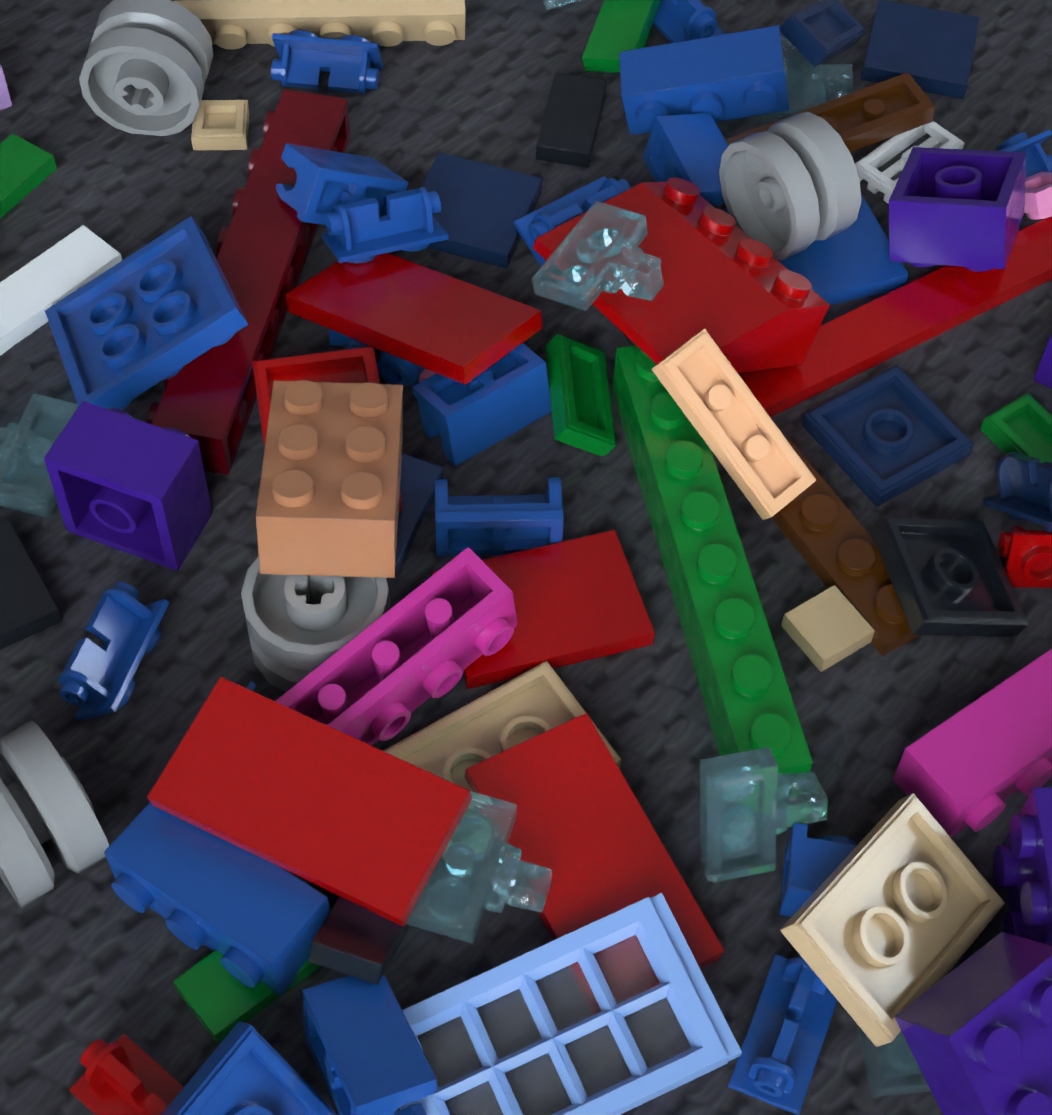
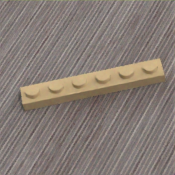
[174,0,465,50]

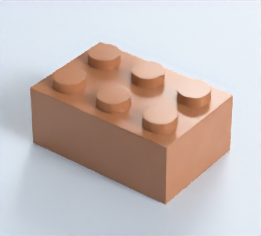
[256,380,403,578]

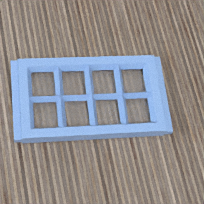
[400,893,742,1115]

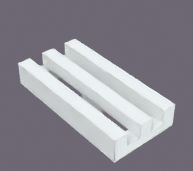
[855,121,965,204]

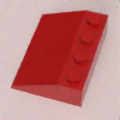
[533,177,830,373]

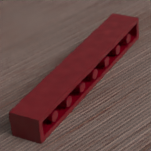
[146,89,350,475]

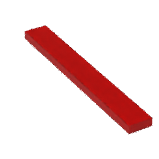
[738,217,1052,418]

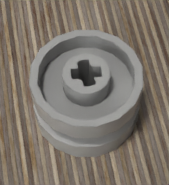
[79,0,214,136]
[719,112,861,260]
[241,556,390,692]
[0,720,109,908]

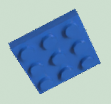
[45,216,248,410]

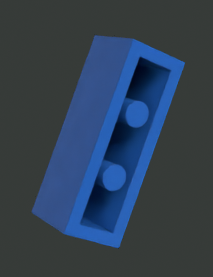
[619,25,790,134]
[104,802,330,997]

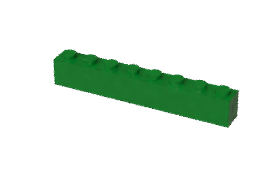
[612,345,813,810]

